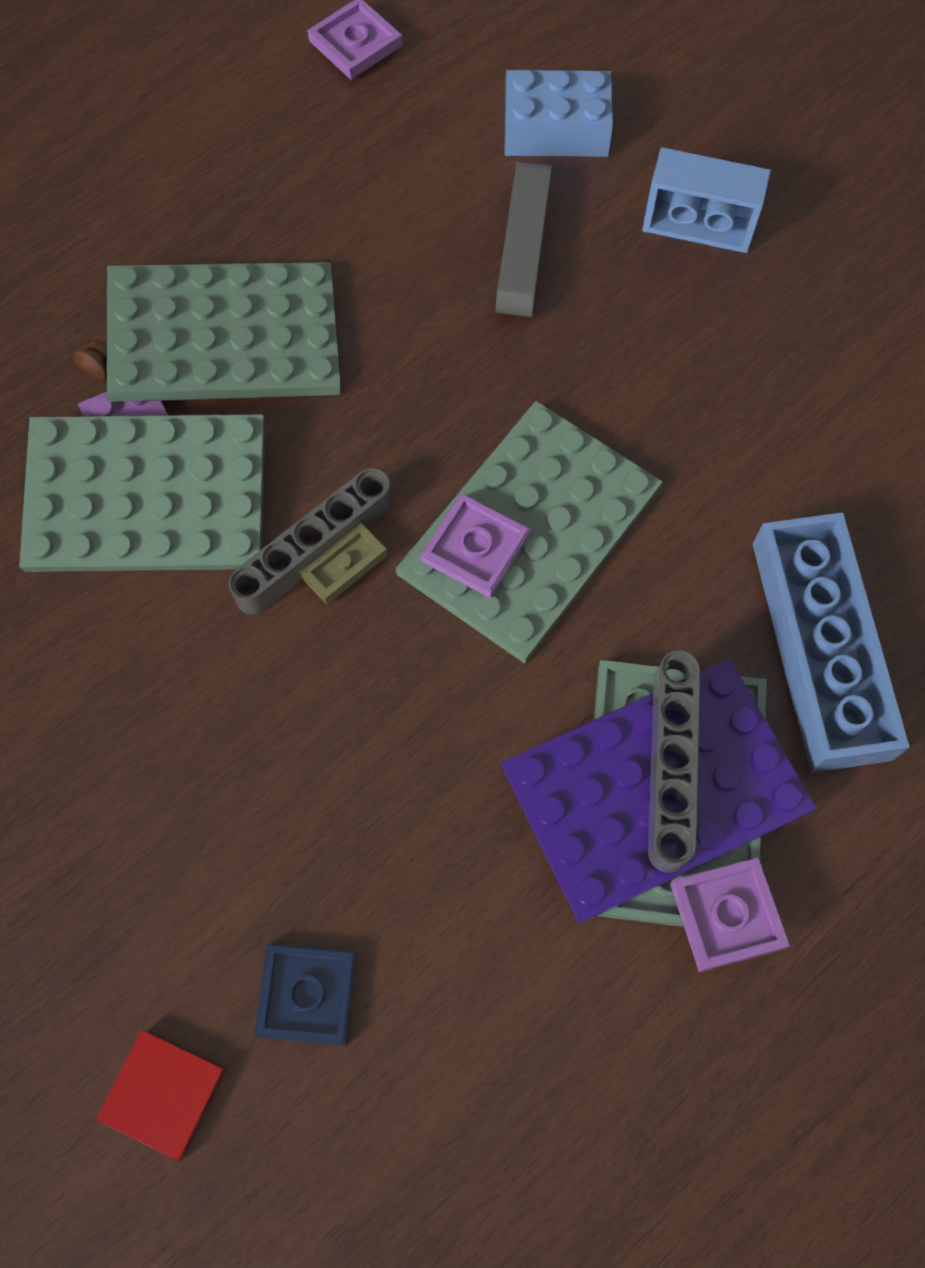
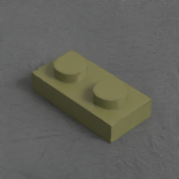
[299,522,388,605]

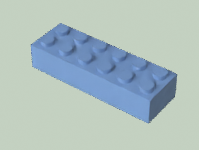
[753,512,910,773]

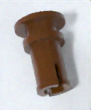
[73,327,107,380]

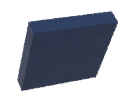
[254,943,357,1046]

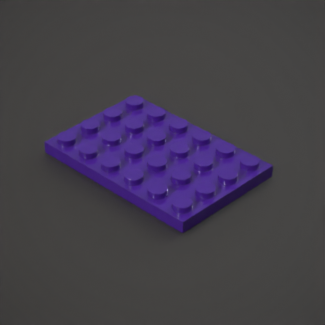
[501,658,817,925]

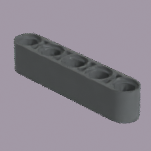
[495,162,552,317]
[229,468,392,615]
[648,650,700,873]

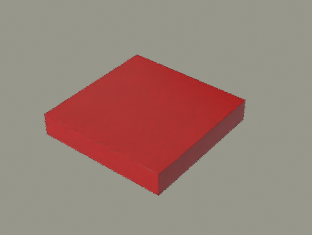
[96,1030,226,1161]

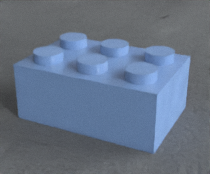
[505,70,613,157]
[642,147,771,253]

